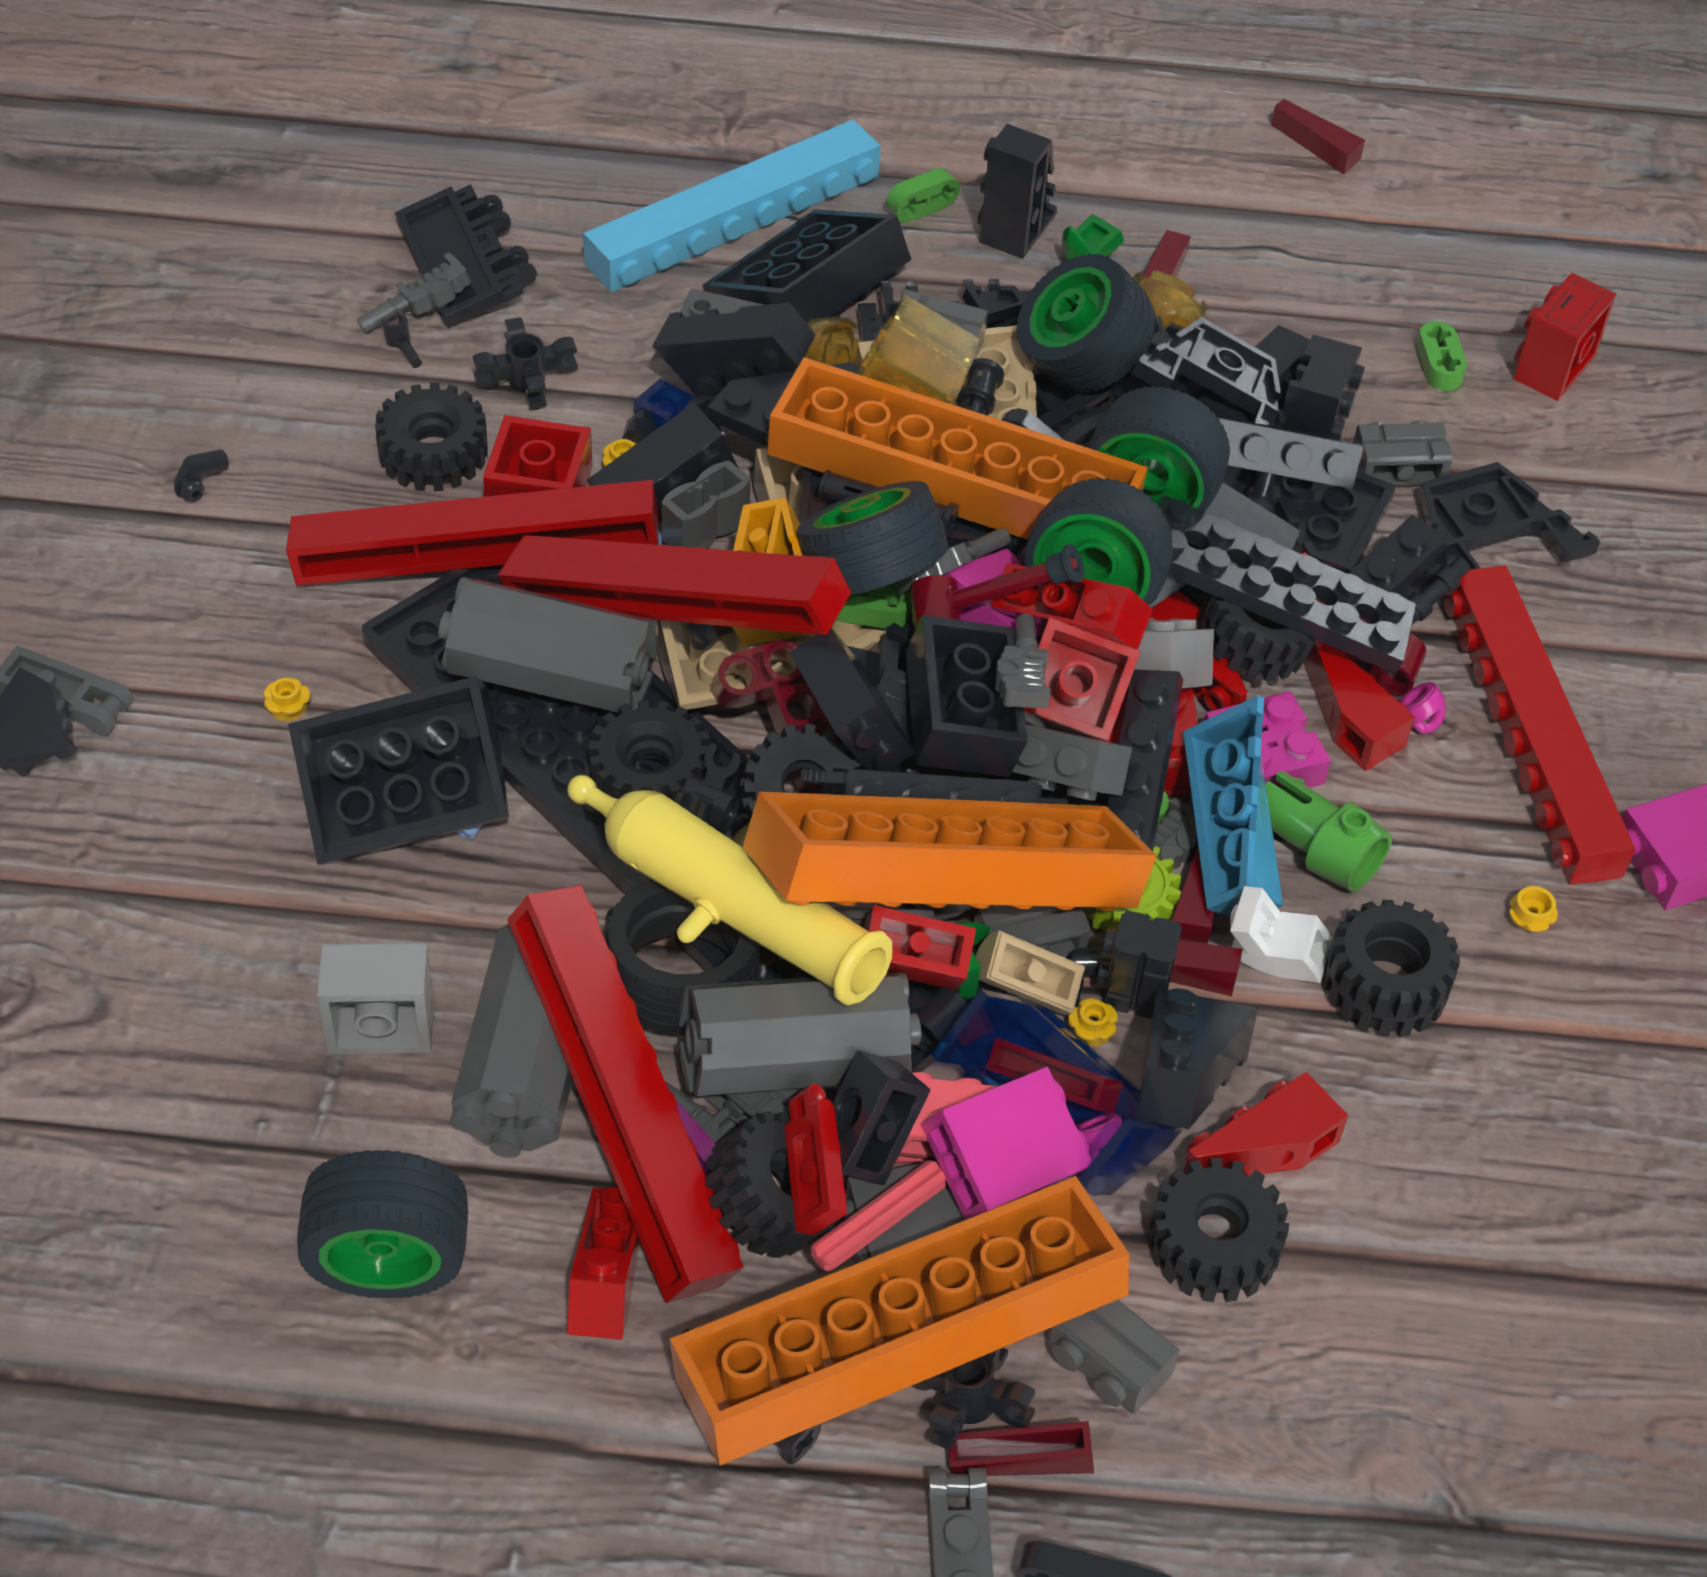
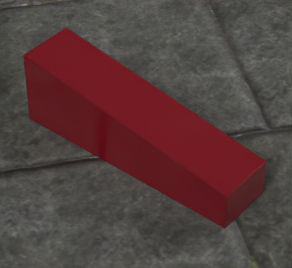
[1271,98,1365,174]
[1140,230,1191,312]
[1172,846,1214,944]
[1170,940,1243,997]
[986,1038,1124,1113]
[949,1421,1095,1476]

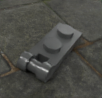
[0,646,134,736]
[927,1467,994,1577]

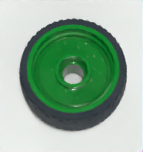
[1089,387,1230,512]
[1024,478,1173,606]

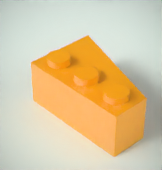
[732,497,810,645]

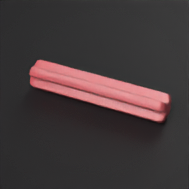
[811,1160,946,1272]

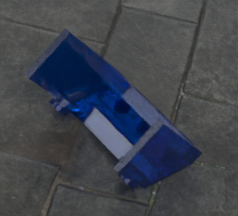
[931,989,1182,1196]

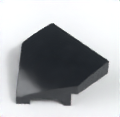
[0,668,74,777]

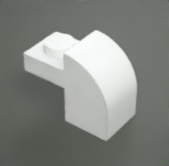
[1230,886,1333,983]

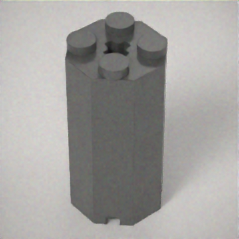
[439,577,659,713]
[450,924,573,1158]
[678,972,921,1096]

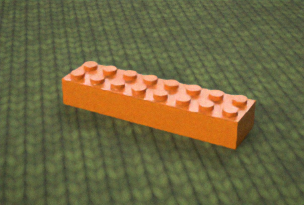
[767,357,1148,552]
[743,791,1157,911]
[669,1176,1129,1466]

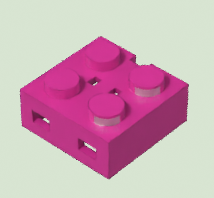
[1204,691,1331,788]

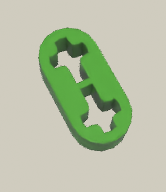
[886,168,960,223]
[1416,321,1467,391]
[836,583,912,628]

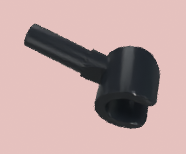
[382,314,422,368]
[1071,948,1100,1007]

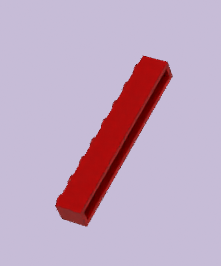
[286,480,659,586]
[498,535,851,635]
[1444,565,1636,885]
[507,885,744,1304]

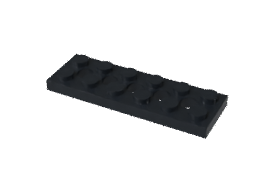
[1157,495,1416,674]

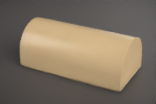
[976,930,1085,1015]

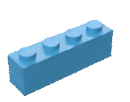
[1183,695,1283,917]

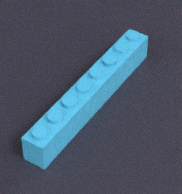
[583,120,881,292]

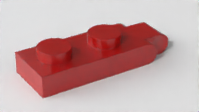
[784,1084,847,1236]

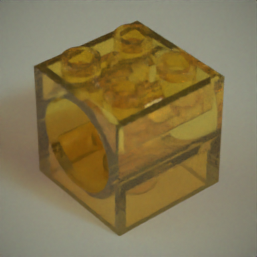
[857,295,982,404]

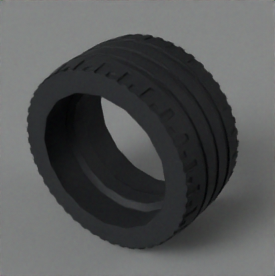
[605,880,760,1035]

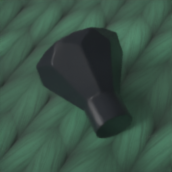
[622,408,658,444]
[687,623,736,650]

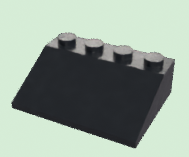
[702,209,912,331]
[288,676,510,866]

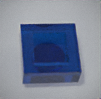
[633,378,694,428]

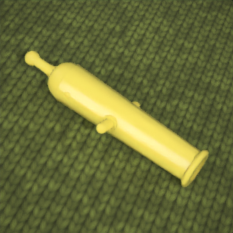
[567,775,893,1006]

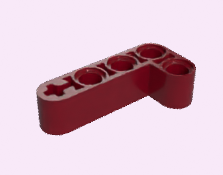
[711,640,838,794]

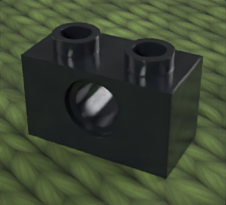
[832,1050,931,1185]

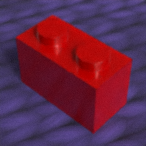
[864,905,976,990]

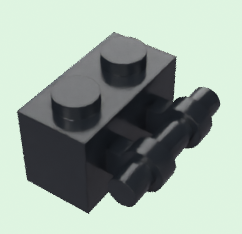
[1349,514,1471,626]

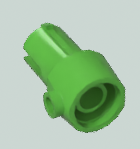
[1265,771,1392,892]

